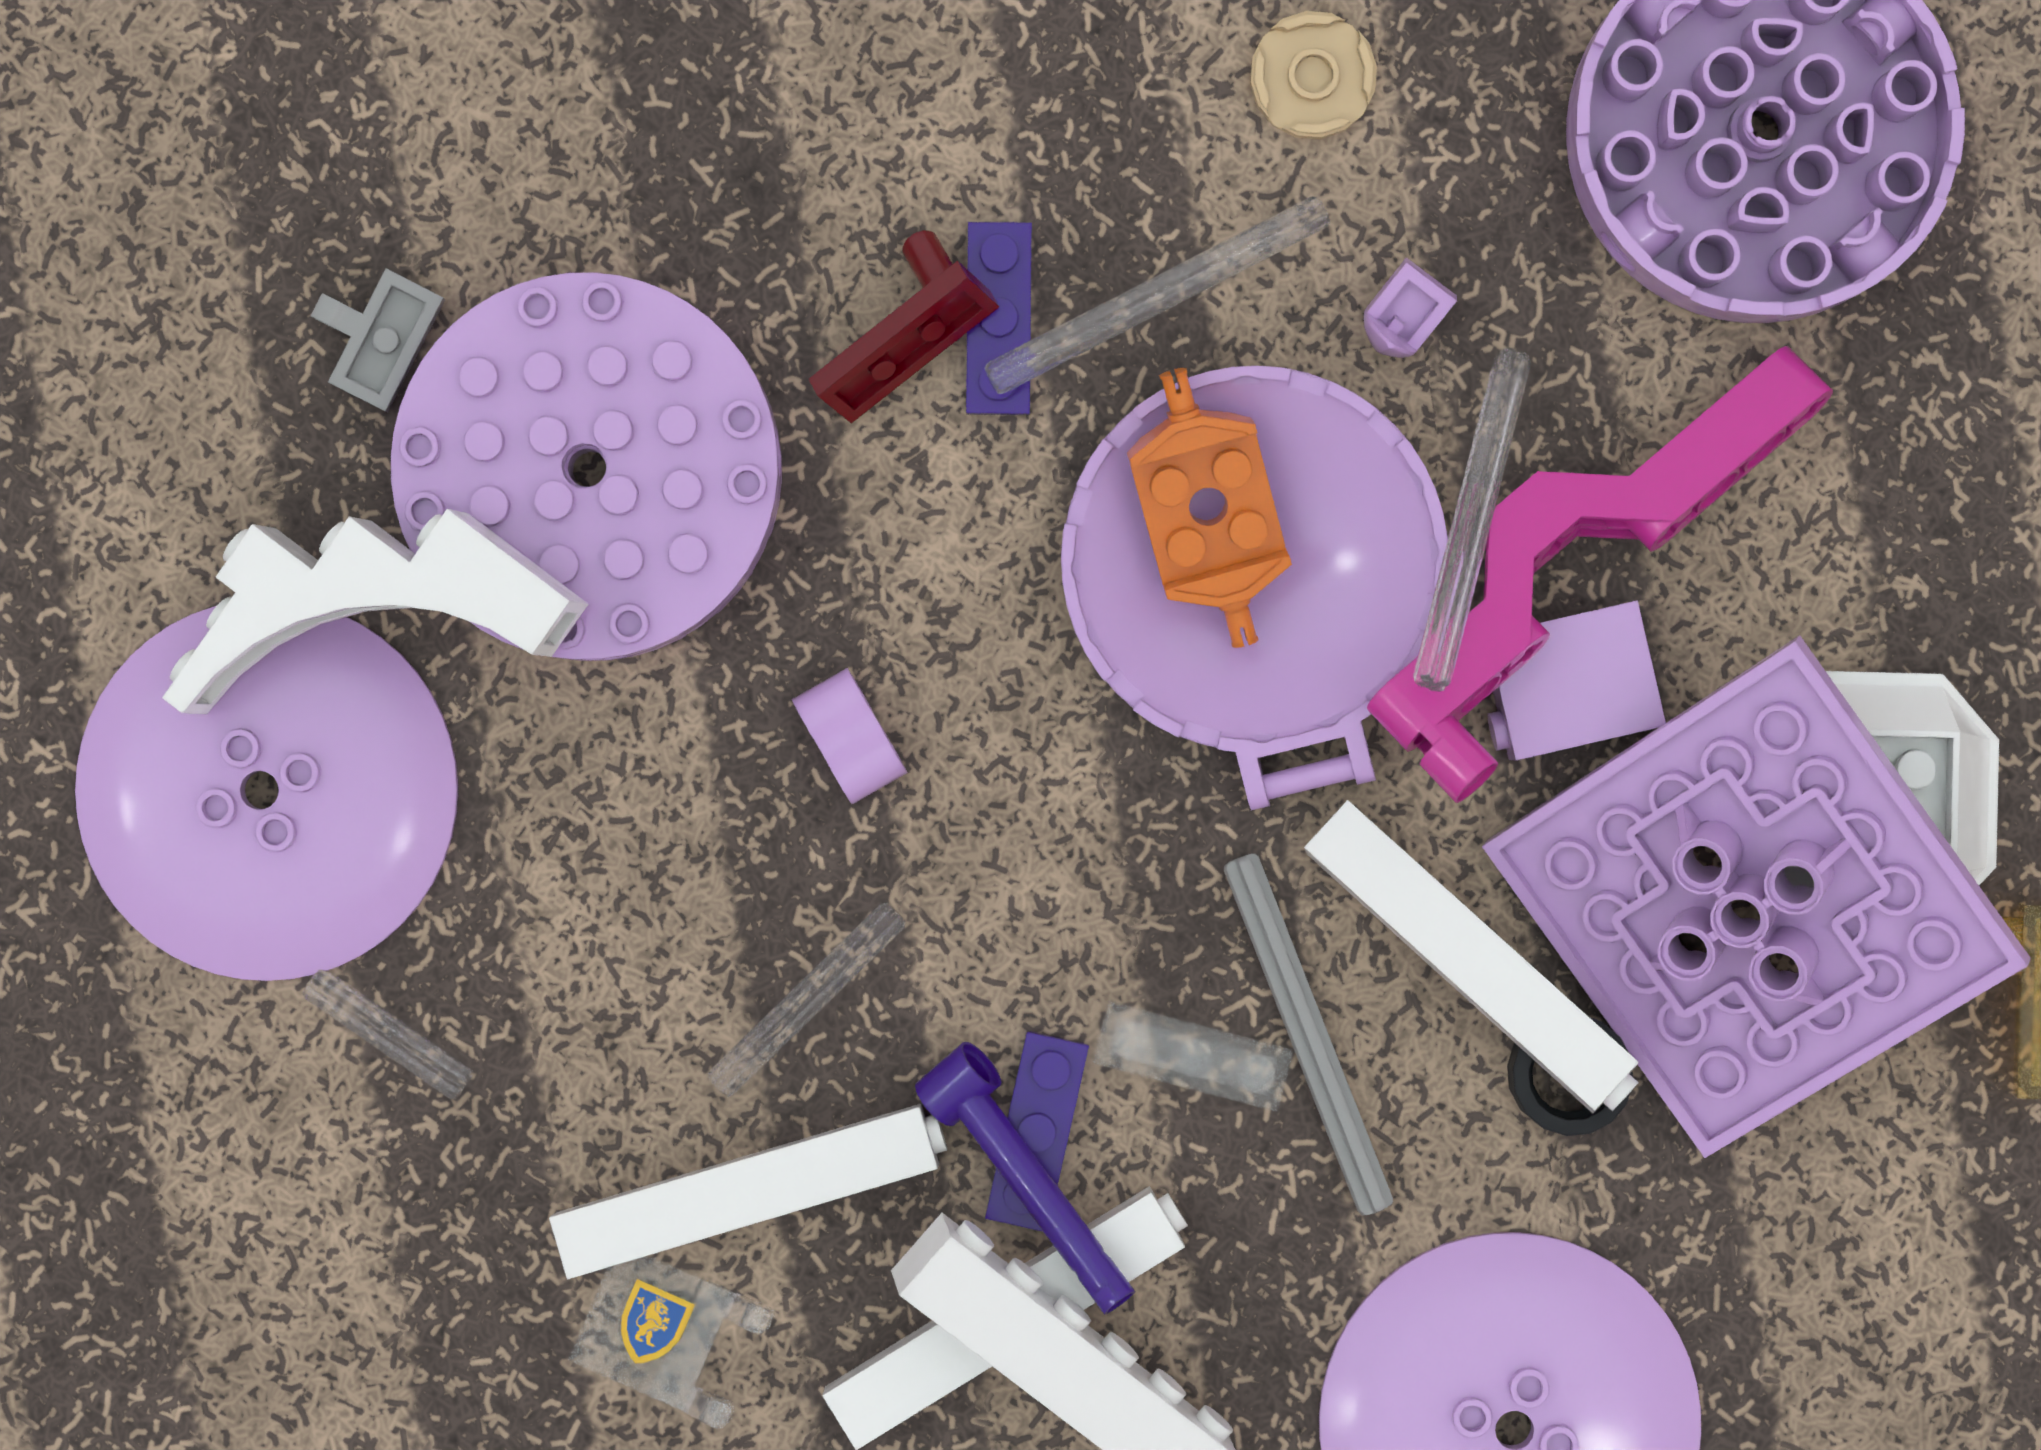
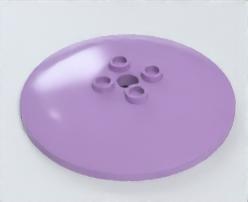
[75,606,458,981]
[1319,1232,1701,1450]

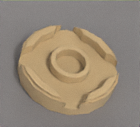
[1250,11,1377,140]

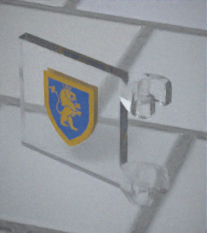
[568,1255,775,1429]

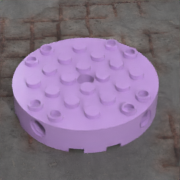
[1566,0,1965,323]
[391,272,782,661]

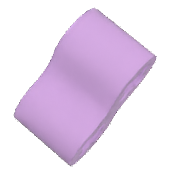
[792,668,908,804]

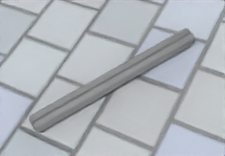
[1224,853,1393,1215]

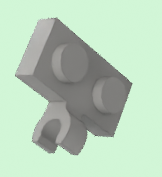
[311,268,445,413]

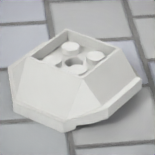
[1784,671,1999,888]

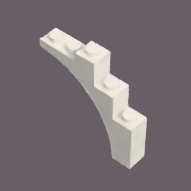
[162,509,588,714]

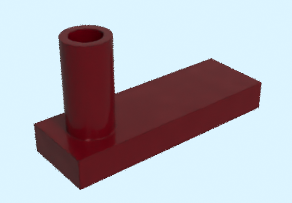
[809,230,999,424]

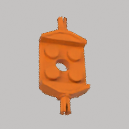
[1127,368,1292,648]

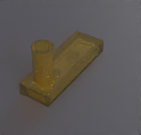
[2001,903,2041,1099]

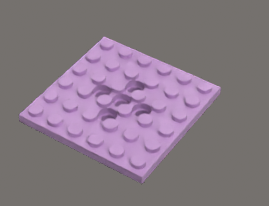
[1482,635,2031,1158]

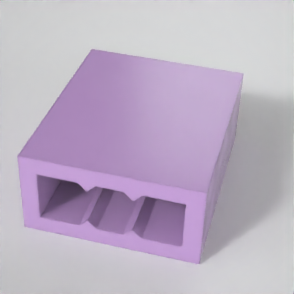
[1488,600,1666,760]

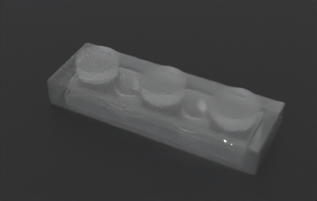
[1092,1000,1294,1112]

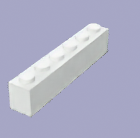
[891,1213,1235,1450]

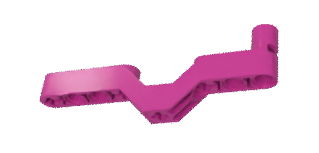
[1367,346,1833,803]

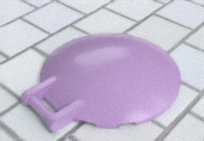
[1061,366,1449,811]

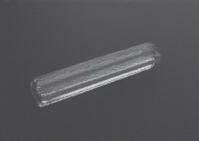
[303,970,473,1099]

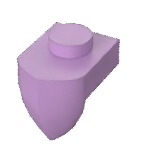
[1364,258,1457,358]

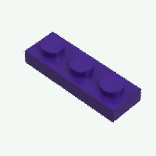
[966,222,1032,415]
[985,1031,1089,1232]

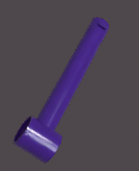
[915,1042,1136,1315]

